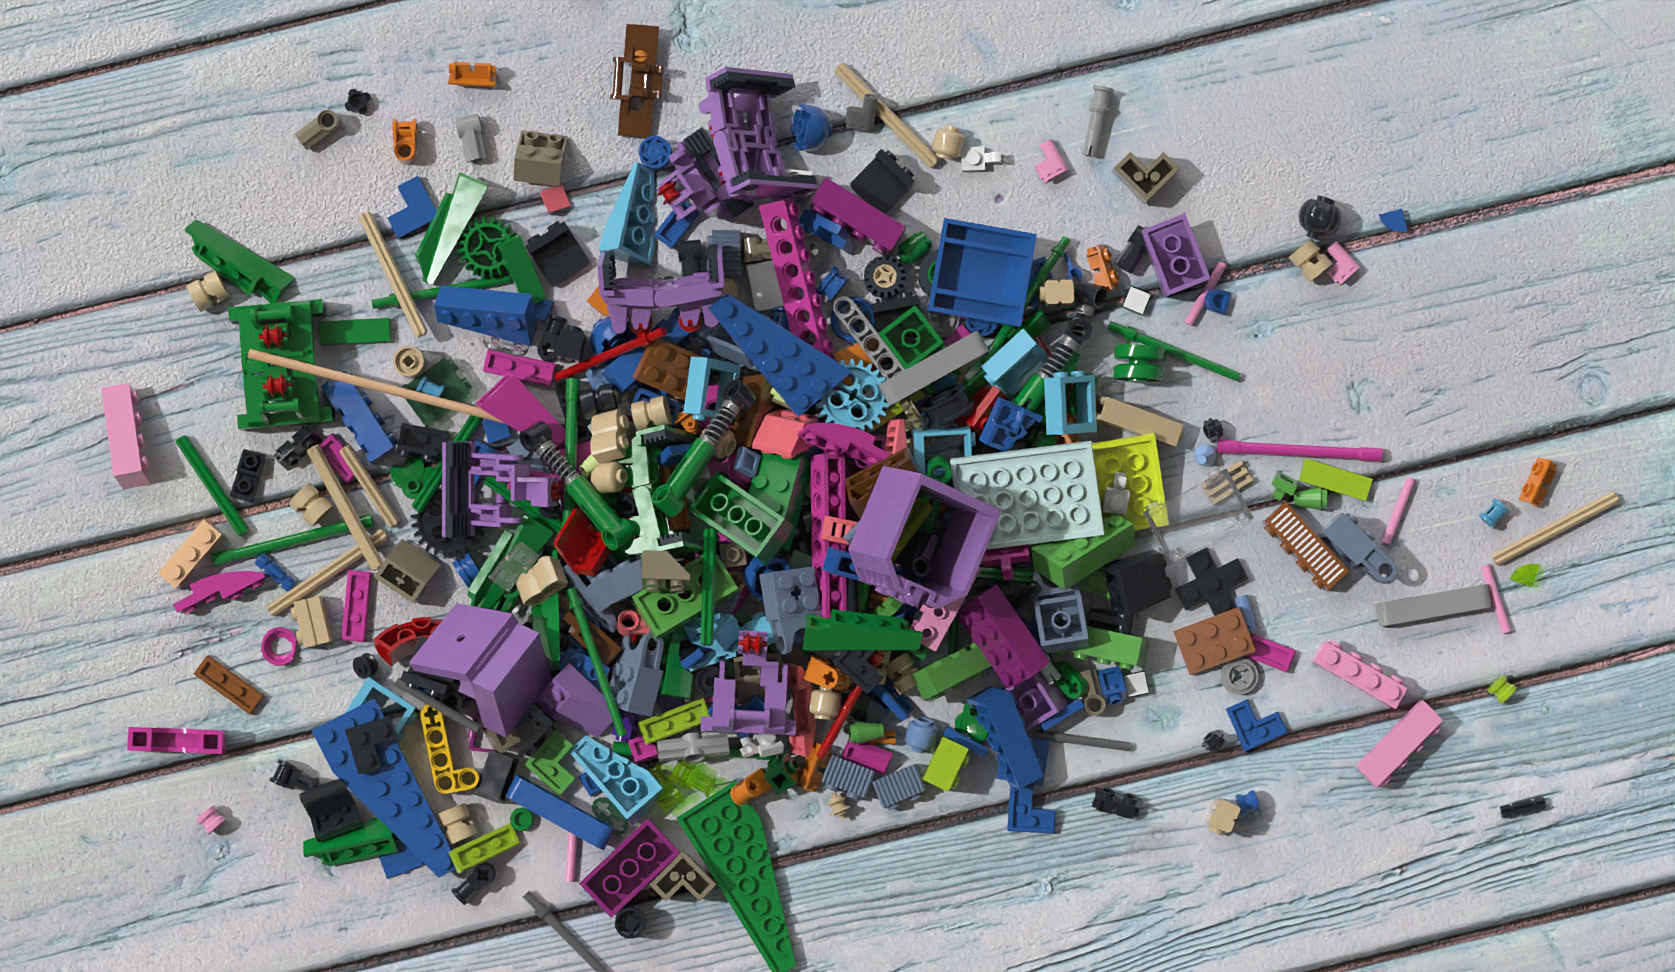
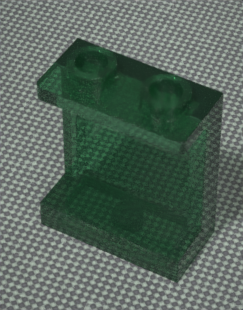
[401,356,473,428]

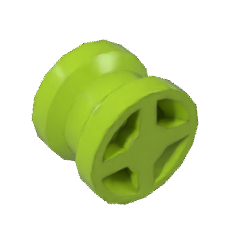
[1487,674,1517,704]

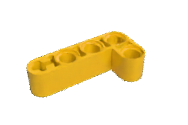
[421,704,481,794]

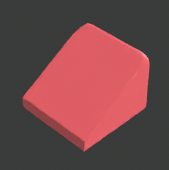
[540,185,571,215]

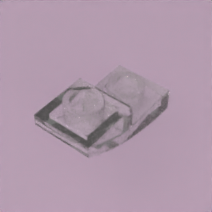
[488,542,540,592]

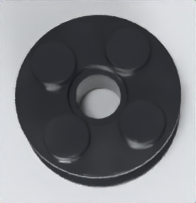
[919,383,974,429]

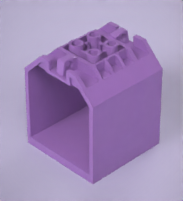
[848,466,1002,609]

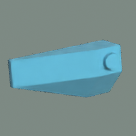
[599,162,655,266]
[689,612,775,672]
[569,736,663,825]

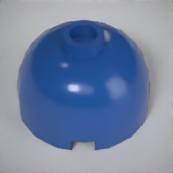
[792,104,833,151]
[589,317,637,363]
[743,555,791,601]

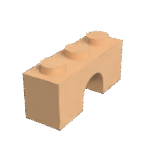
[158,520,225,589]

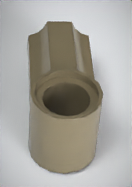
[295,110,341,150]
[742,237,789,264]
[1079,669,1106,716]

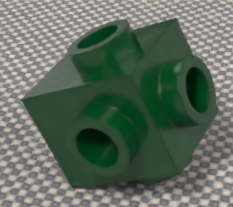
[764,752,801,795]

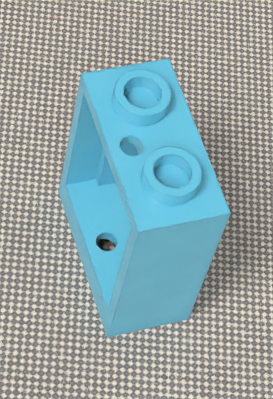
[981,329,1051,398]
[683,357,741,423]
[1044,371,1097,435]
[912,426,976,478]
[345,677,418,744]

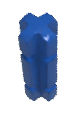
[255,554,296,592]

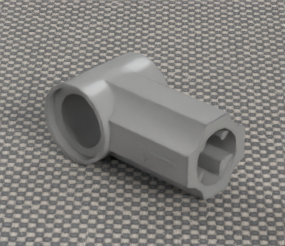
[455,114,486,163]

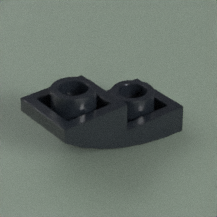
[230,449,266,503]

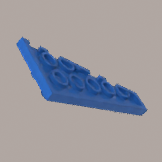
[708,293,852,417]

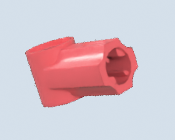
[617,610,650,637]

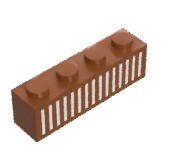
[1263,502,1349,591]

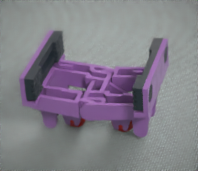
[699,67,817,202]
[597,244,725,335]

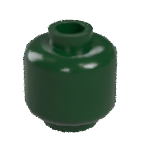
[1023,425,1058,449]

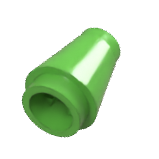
[1294,487,1328,511]
[848,721,884,745]

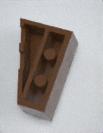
[730,374,776,451]
[845,447,921,520]

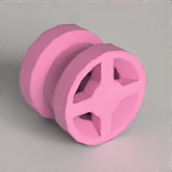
[196,805,226,835]

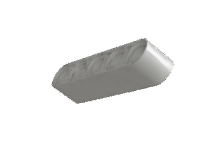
[833,297,905,380]
[878,330,989,406]
[1375,584,1492,627]

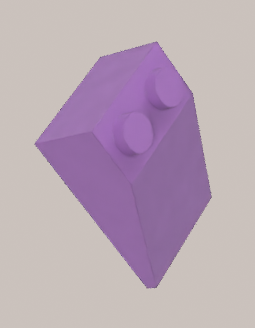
[1141,213,1211,297]
[535,663,621,737]
[1003,671,1068,731]

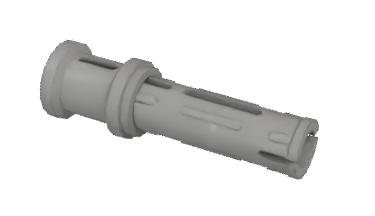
[1082,85,1114,158]

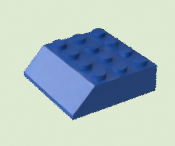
[927,218,1037,327]

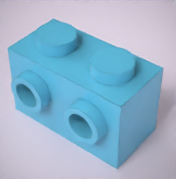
[683,611,740,652]

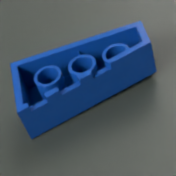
[434,286,538,347]
[321,371,398,465]
[967,686,1043,789]

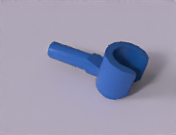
[1064,251,1082,282]

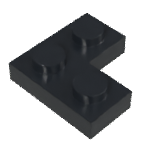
[833,650,884,695]
[345,715,398,775]

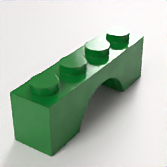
[657,605,693,699]

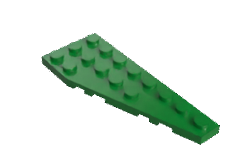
[676,780,796,972]

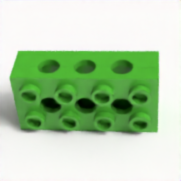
[632,554,738,642]

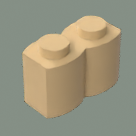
[591,409,629,463]
[515,556,568,607]

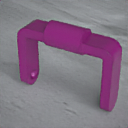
[468,713,496,753]

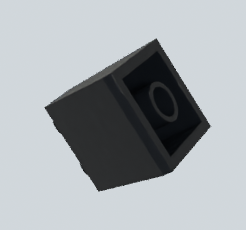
[1102,549,1172,617]

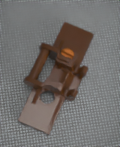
[610,24,665,138]

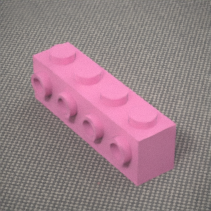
[910,567,981,651]
[1311,640,1407,709]
[1354,700,1443,787]

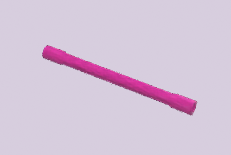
[1217,439,1382,462]

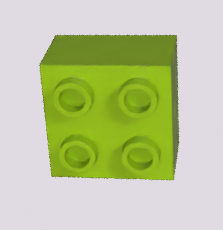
[922,736,970,792]

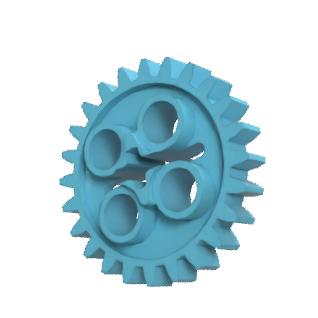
[815,359,889,431]

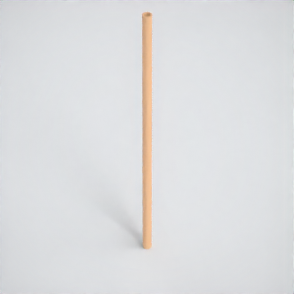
[247,349,506,424]

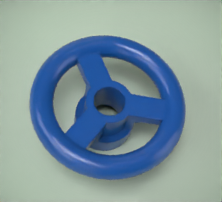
[830,296,876,343]

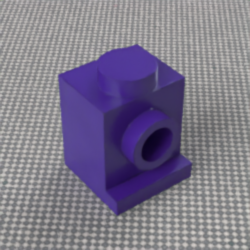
[611,708,642,743]

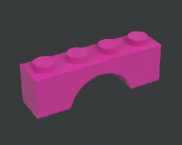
[127,727,227,754]

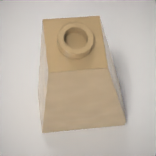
[1095,396,1183,447]

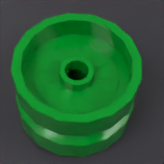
[1113,344,1166,383]

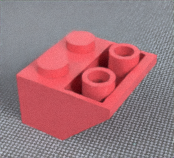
[752,408,818,459]

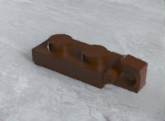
[563,611,622,667]

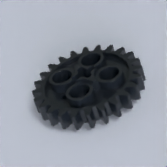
[411,485,487,559]

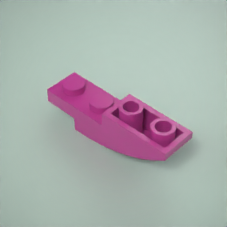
[797,423,891,467]
[173,571,268,615]

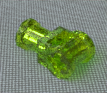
[667,760,717,798]
[648,764,685,815]

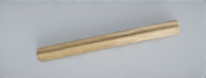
[835,62,939,168]
[359,212,427,338]
[307,445,383,571]
[1491,492,1619,565]
[267,529,388,616]

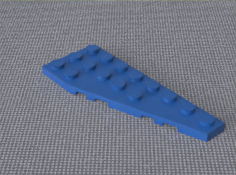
[311,698,456,878]

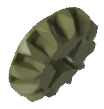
[900,397,926,431]

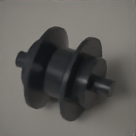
[353,653,378,679]

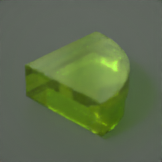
[1509,564,1540,587]

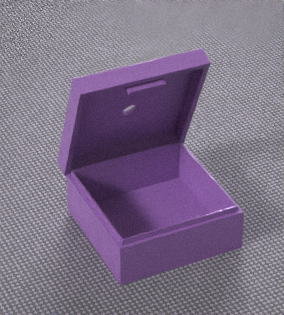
[409,603,552,738]

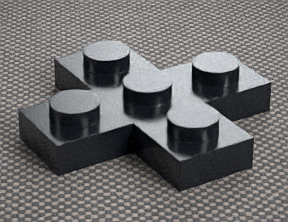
[1175,547,1248,616]

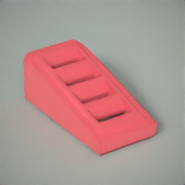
[884,419,907,455]
[821,516,858,547]

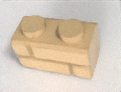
[1038,279,1074,309]
[291,596,334,648]
[1205,798,1241,836]

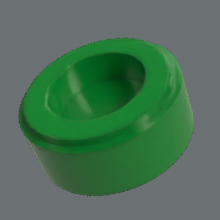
[510,807,534,831]

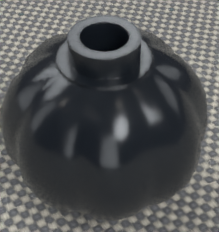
[1298,195,1341,240]

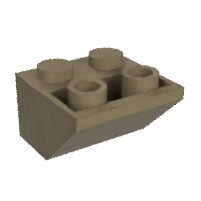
[513,130,567,186]
[374,539,441,604]
[642,550,690,594]
[733,653,783,704]

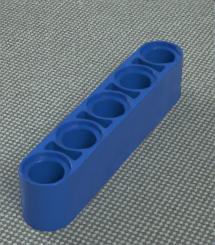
[505,774,615,850]

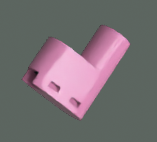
[1034,139,1069,183]
[1326,241,1360,285]

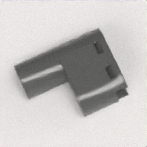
[845,94,878,131]

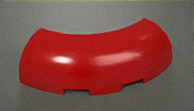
[373,617,465,666]

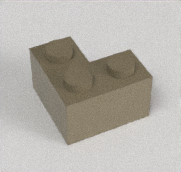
[1112,152,1180,205]
[649,850,717,901]

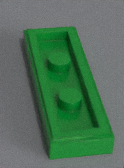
[497,235,546,305]
[319,318,391,346]

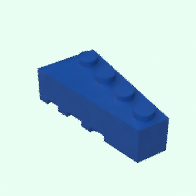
[602,307,694,395]

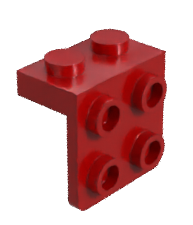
[953,386,1008,438]
[554,509,611,576]

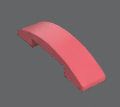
[782,662,816,757]

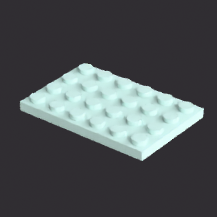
[950,441,1104,549]

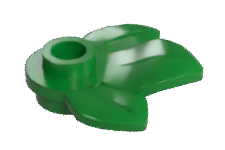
[390,454,436,499]
[955,701,988,744]

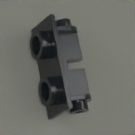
[273,424,322,471]
[1092,787,1142,819]

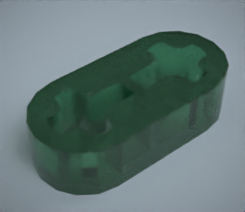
[592,797,629,836]

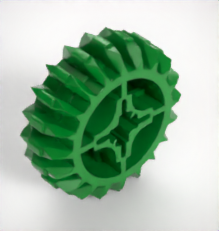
[457,216,517,279]

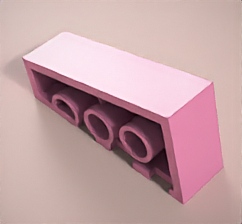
[101,383,151,490]

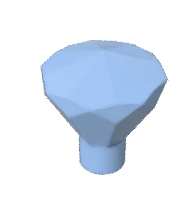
[1194,444,1217,467]

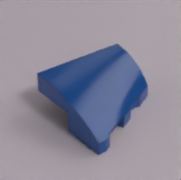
[799,208,854,255]
[979,397,1043,452]

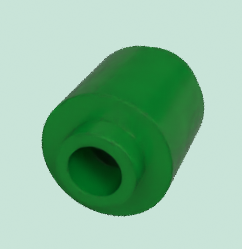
[897,231,932,265]

